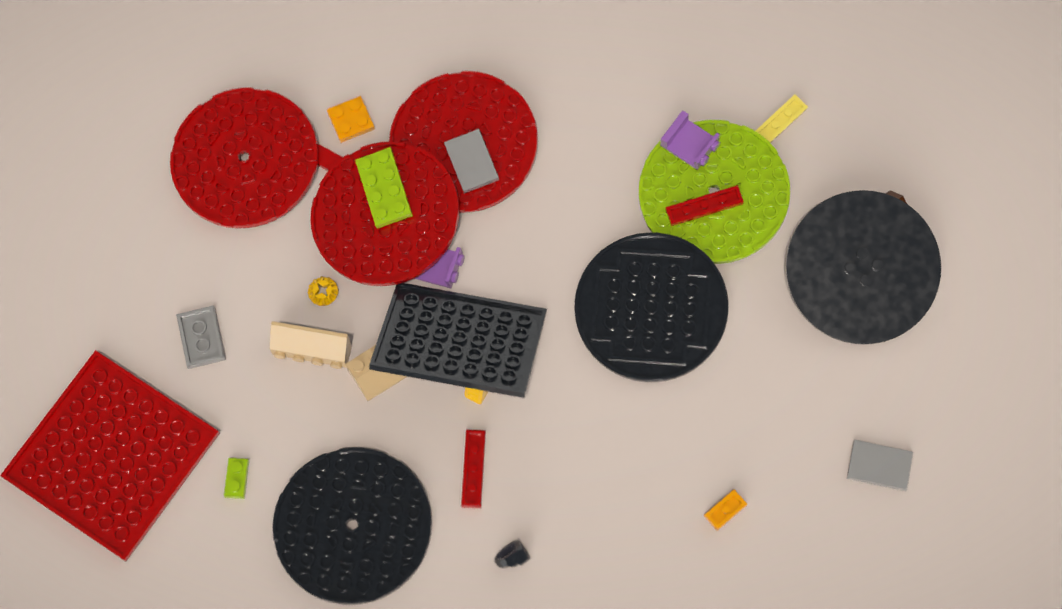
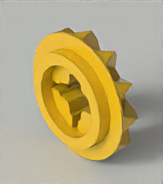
[308,276,338,306]

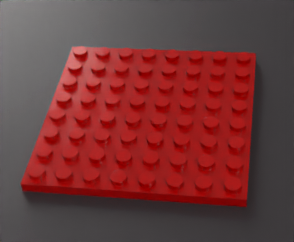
[0,350,220,562]

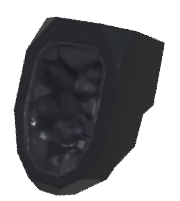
[495,541,531,569]

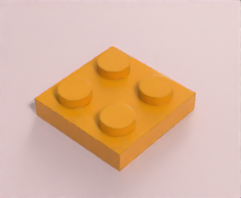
[326,96,375,143]

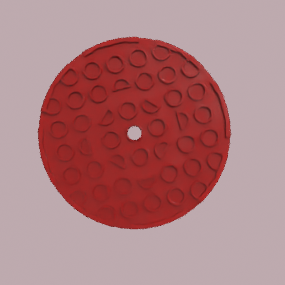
[389,71,538,213]
[170,87,318,228]
[310,141,460,286]

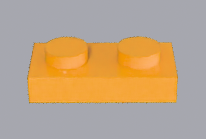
[704,490,747,531]

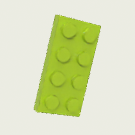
[355,147,413,229]

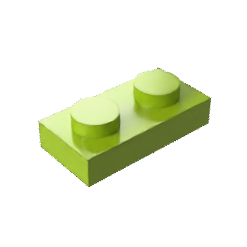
[224,458,249,499]

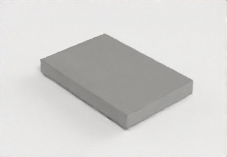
[444,129,499,193]
[176,305,226,369]
[847,440,913,491]

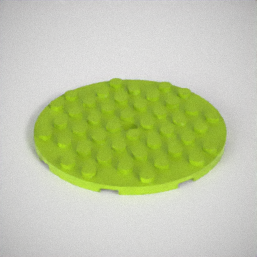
[639,120,790,264]

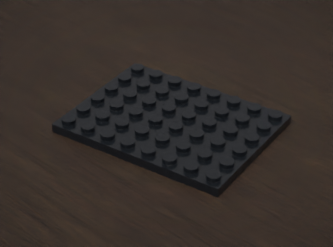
[369,283,547,398]

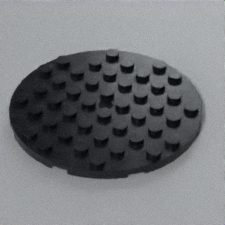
[273,447,432,605]

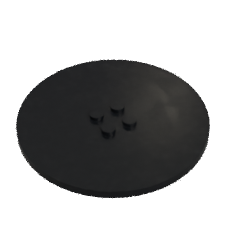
[786,190,941,345]
[574,233,728,382]

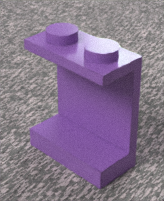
[661,110,720,170]
[414,247,465,289]

